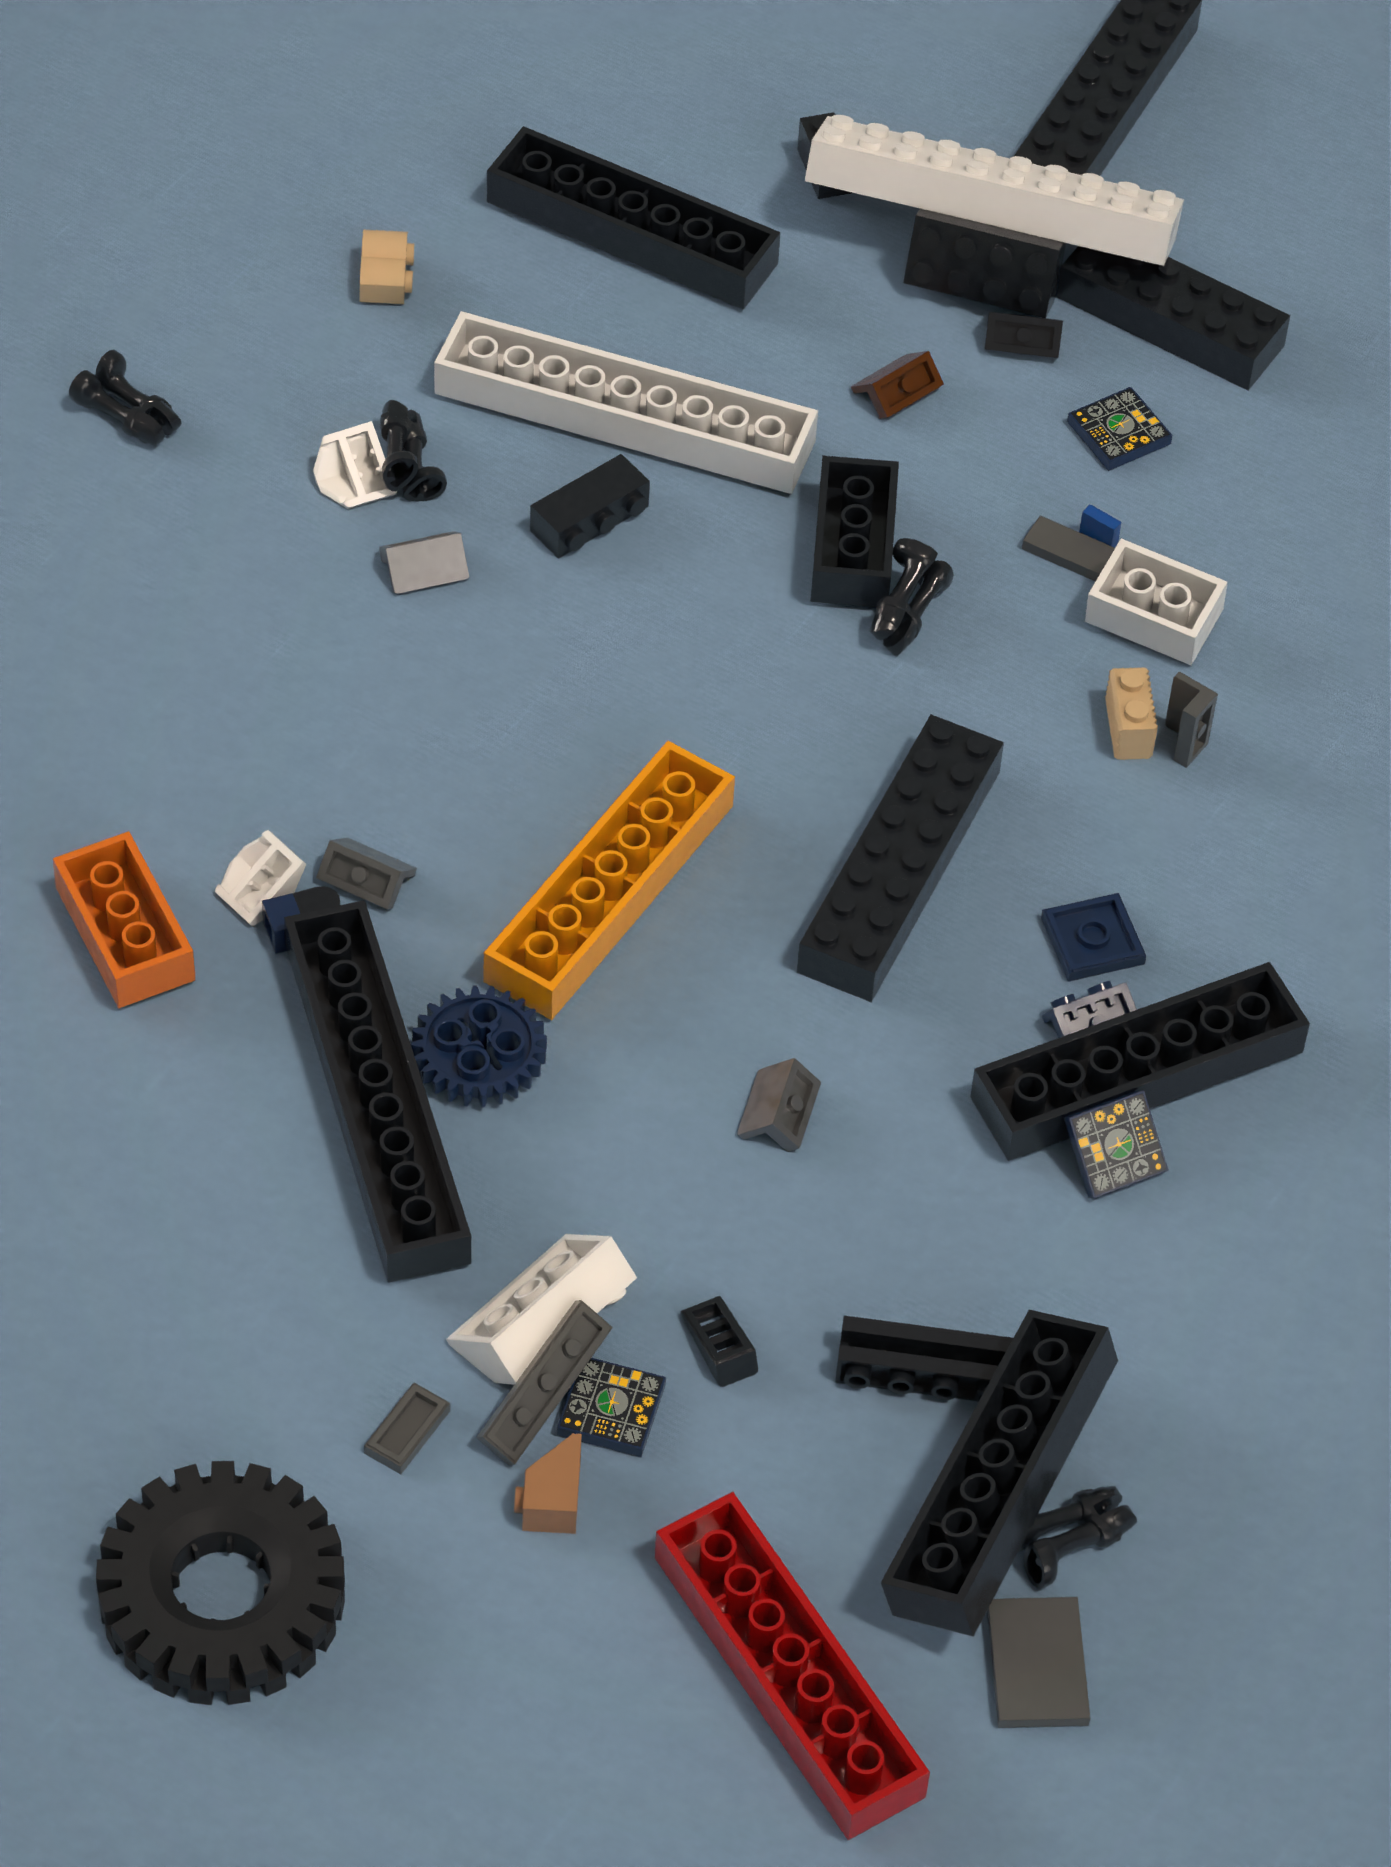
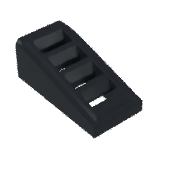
[681,1296,758,1387]

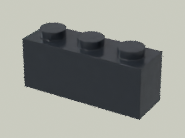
[530,454,650,559]

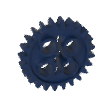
[411,985,547,1107]

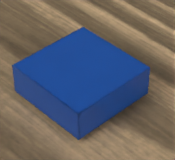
[1079,504,1122,548]

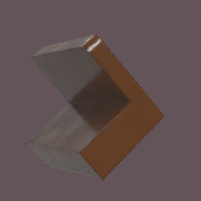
[851,351,944,419]

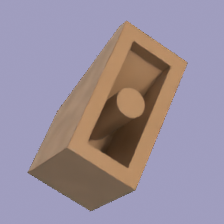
[514,1433,582,1534]

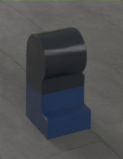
[262,886,340,954]

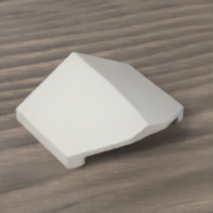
[313,421,397,509]
[215,830,306,926]

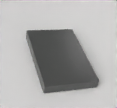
[987,1597,1090,1728]

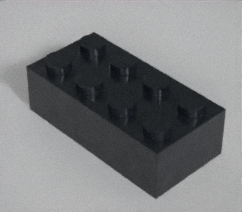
[903,209,1066,318]
[810,455,899,607]

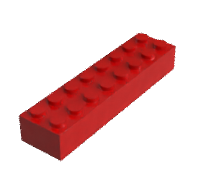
[655,1492,930,1840]

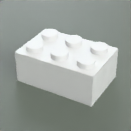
[1085,539,1228,665]

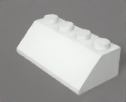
[446,1234,637,1385]

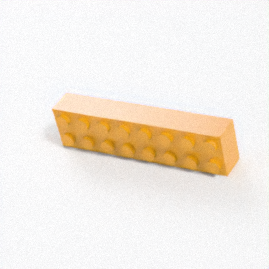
[483,740,735,1020]

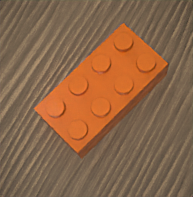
[53,831,195,1009]

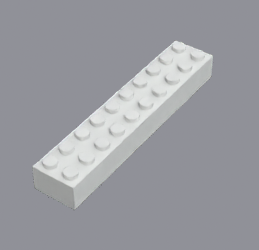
[805,115,1184,266]
[434,311,818,494]

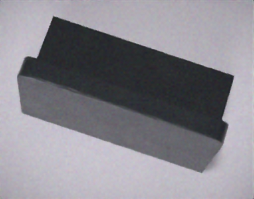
[985,312,1063,358]

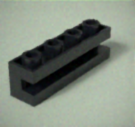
[835,1315,1013,1402]

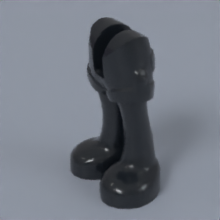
[69,349,182,446]
[380,400,447,501]
[869,538,954,655]
[1018,1486,1137,1589]

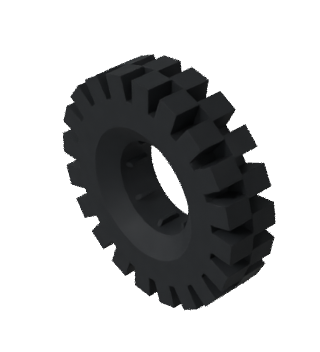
[96,1461,345,1705]

